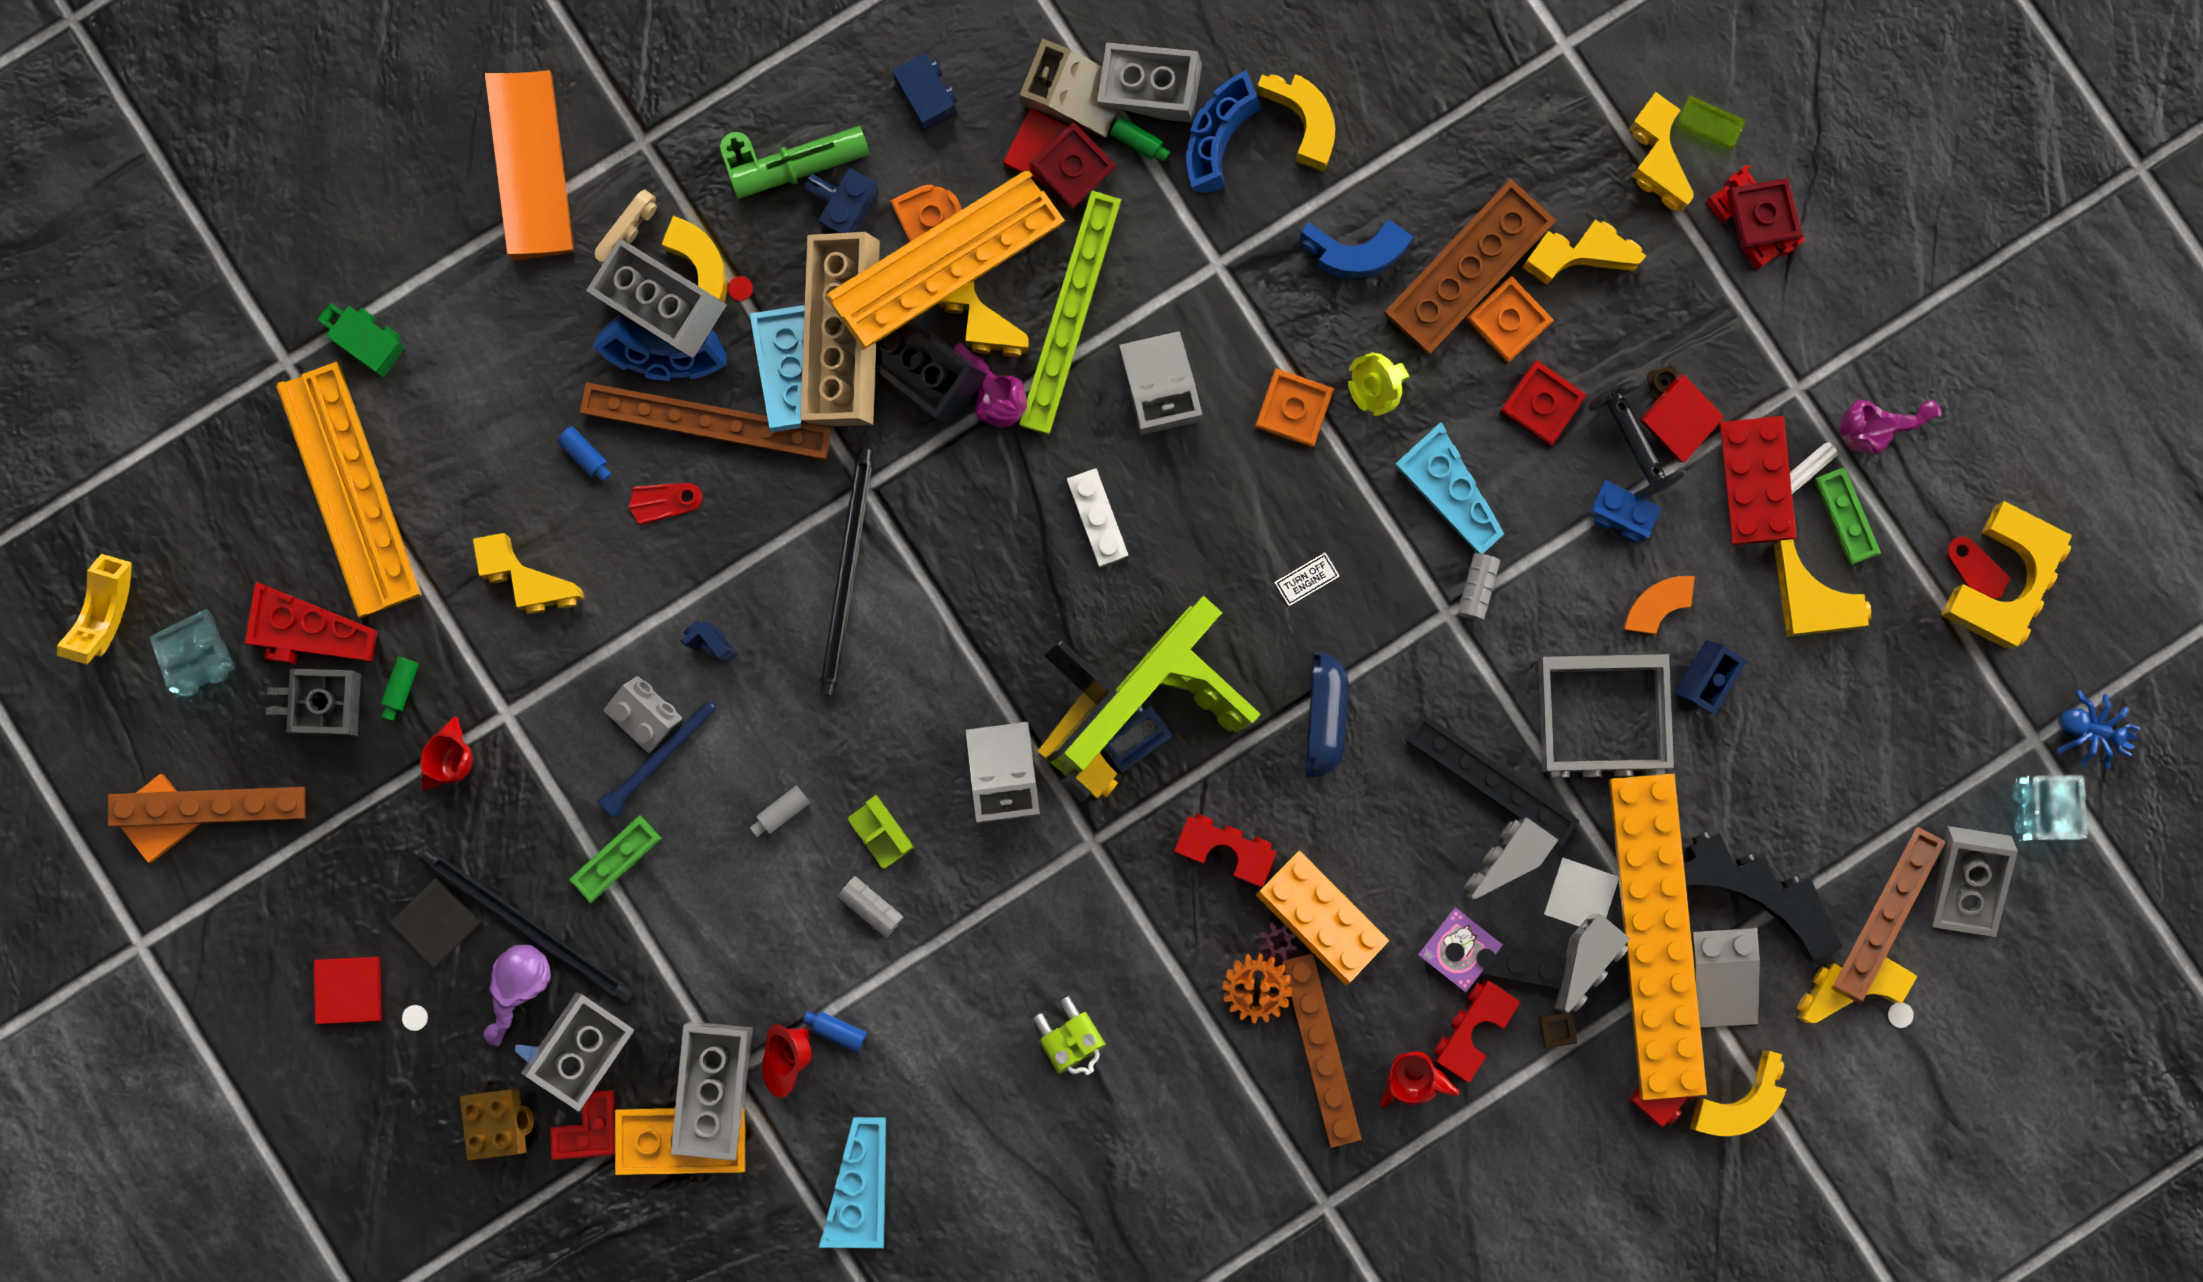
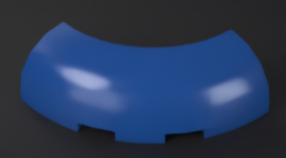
[1186,70,1262,193]
[593,313,727,381]

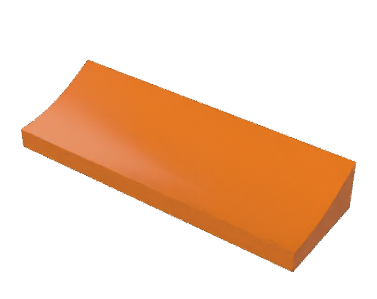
[485,70,575,261]

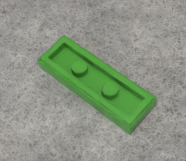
[1814,467,1881,566]
[569,815,662,903]

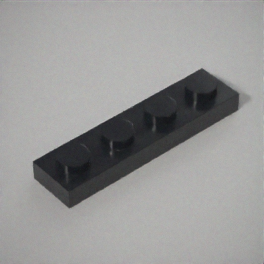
[1445,943,1566,989]

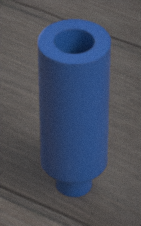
[556,426,612,482]
[802,1011,867,1053]

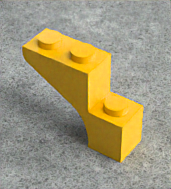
[1629,92,1694,212]
[1522,219,1646,285]
[939,281,1029,357]
[473,533,584,614]
[1796,957,1917,1023]

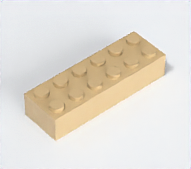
[801,232,880,427]

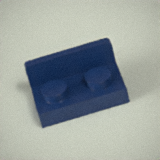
[680,620,738,662]

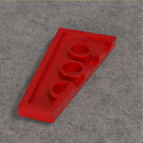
[245,581,378,662]

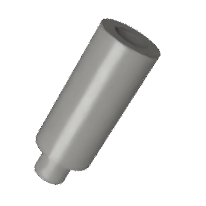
[750,785,810,837]

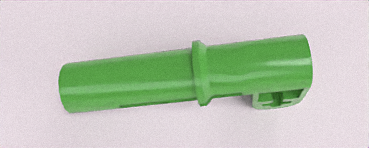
[720,125,870,199]

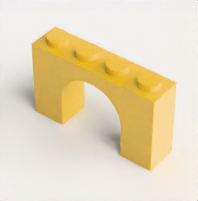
[1941,501,2072,650]

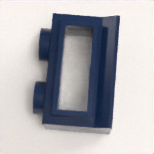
[1103,705,1173,774]

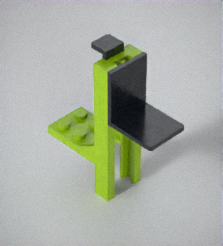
[1044,596,1261,801]

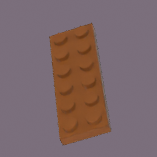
[1384,179,1556,356]

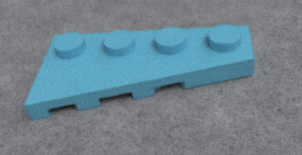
[750,305,805,433]
[1395,422,1504,554]
[819,1117,886,1248]

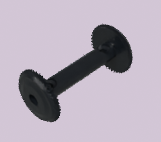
[1588,380,1685,499]

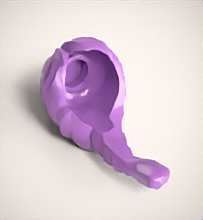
[483,945,551,1046]

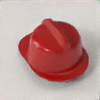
[762,1024,812,1098]

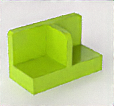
[848,795,914,869]

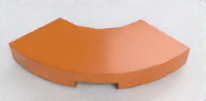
[1623,576,1695,635]

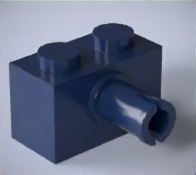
[803,168,879,234]

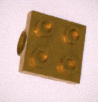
[460,1088,534,1160]

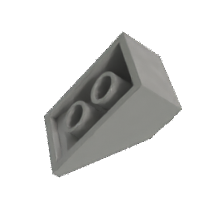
[1097,42,1202,123]
[1932,826,2018,937]
[1691,928,1760,1028]

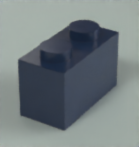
[892,52,958,131]
[1674,640,1747,715]

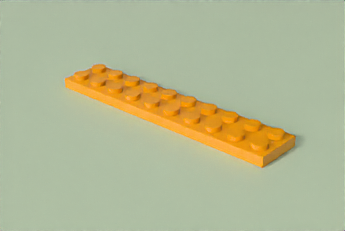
[1609,774,1707,1100]

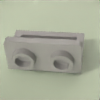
[603,676,682,753]

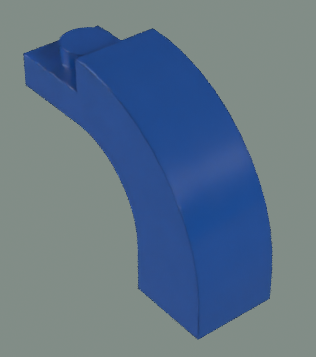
[1299,219,1413,279]

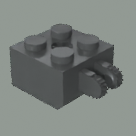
[266,669,361,737]

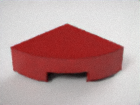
[264,647,298,665]

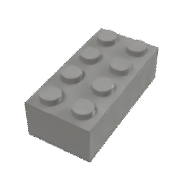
[586,238,727,358]

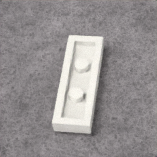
[1067,468,1129,567]

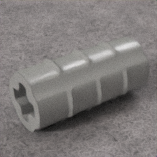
[1457,553,1501,621]
[838,876,904,938]

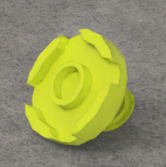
[1348,352,1410,416]

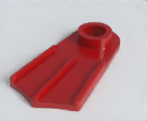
[628,483,703,525]
[1947,537,2011,599]

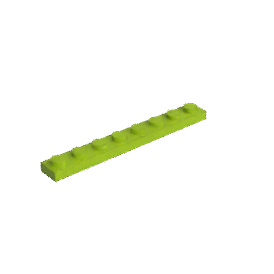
[1019,191,1121,436]

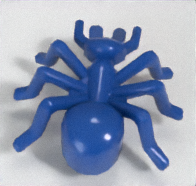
[2057,690,2140,770]

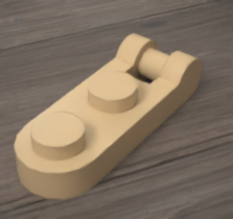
[595,189,657,266]

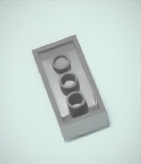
[671,1022,753,1160]

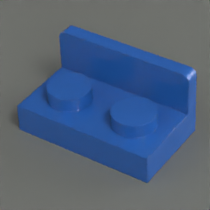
[1588,480,1662,543]

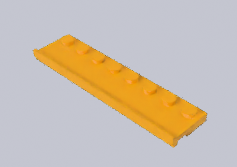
[824,170,1065,350]
[276,362,422,619]

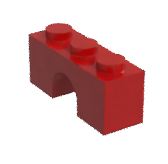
[1173,813,1277,888]
[1433,980,1521,1083]

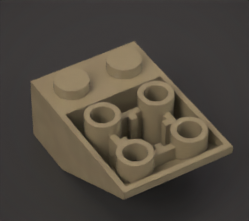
[1019,38,1118,138]

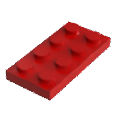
[1720,416,1797,546]

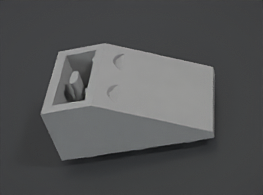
[1119,331,1202,435]
[966,722,1040,824]
[1464,817,1558,900]
[1555,914,1630,1013]

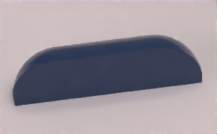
[1305,652,1349,777]

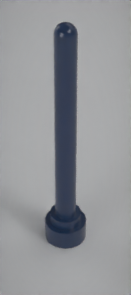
[597,701,716,819]

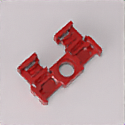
[1705,165,1805,270]

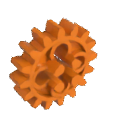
[1222,953,1292,1024]

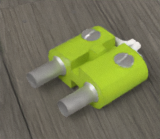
[1033,996,1106,1075]

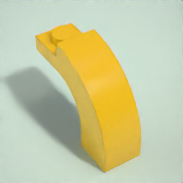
[1256,74,1335,172]
[662,216,728,303]
[57,554,131,664]
[1690,1050,1786,1136]

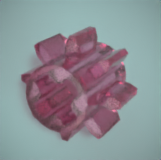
[1259,923,1297,960]

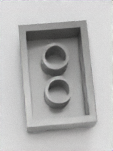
[521,992,634,1111]

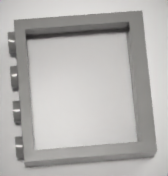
[1538,654,1674,778]

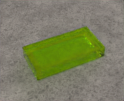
[1676,95,1746,150]

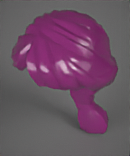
[954,343,1027,428]
[1839,399,1941,455]

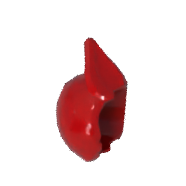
[420,717,473,791]
[1380,1051,1459,1108]

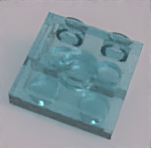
[149,609,235,697]
[2012,776,2088,841]

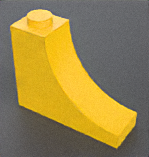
[1774,539,1871,637]
[1037,692,1118,800]

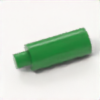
[1110,116,1171,162]
[380,656,419,721]

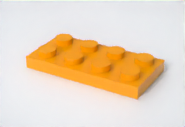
[1256,850,1389,985]
[615,1107,745,1175]

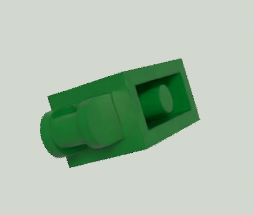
[317,302,405,377]

